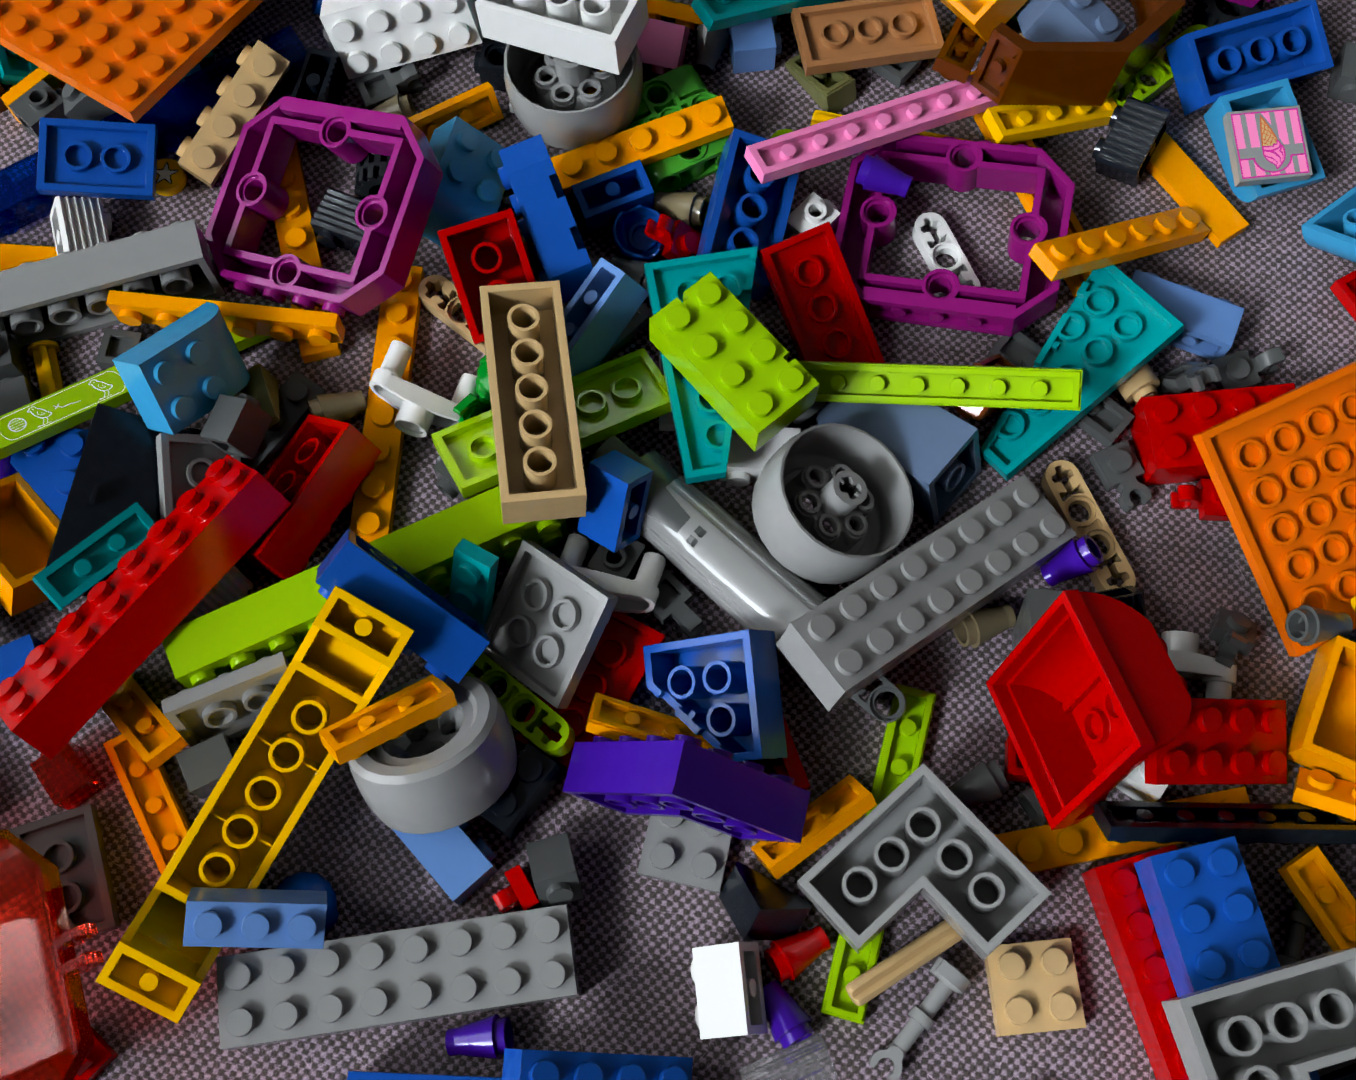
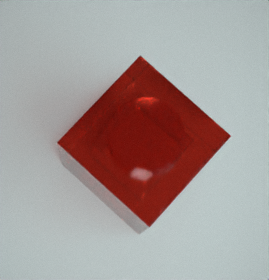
[30,741,107,810]

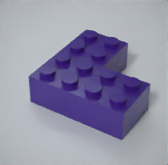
[563,734,811,843]

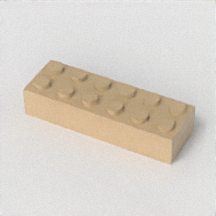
[479,280,587,524]

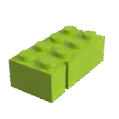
[649,271,820,452]

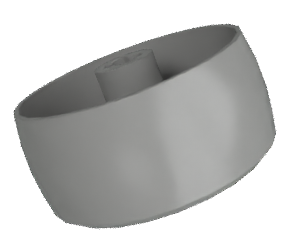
[504,44,643,150]
[751,423,914,585]
[348,675,518,834]

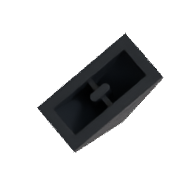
[719,861,813,941]

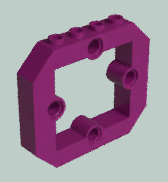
[204,96,443,318]
[835,134,1075,337]

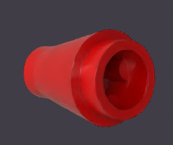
[764,925,831,983]

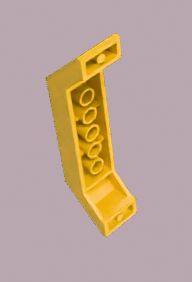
[95,585,414,1024]

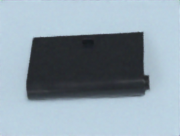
[45,403,202,598]

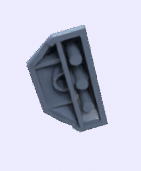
[1016,0,1128,42]

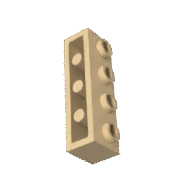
[176,40,290,188]

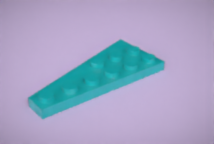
[644,246,758,484]

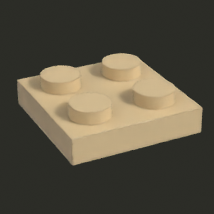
[984,938,1087,1037]

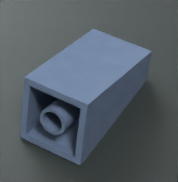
[816,402,982,526]

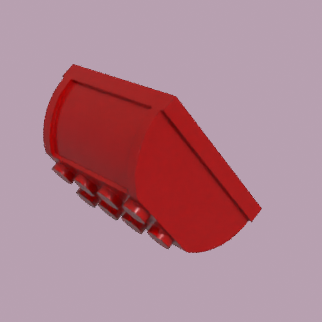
[986,589,1192,830]

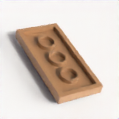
[791,0,944,76]

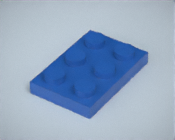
[36,117,158,201]

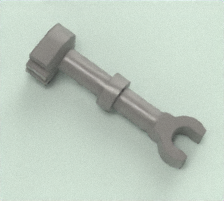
[868,957,971,1080]

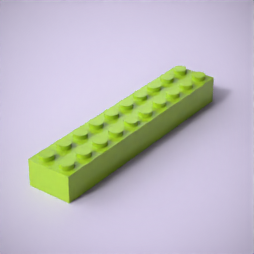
[162,486,569,688]

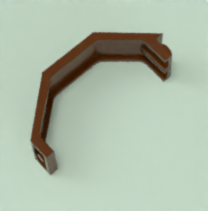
[970,0,1186,106]

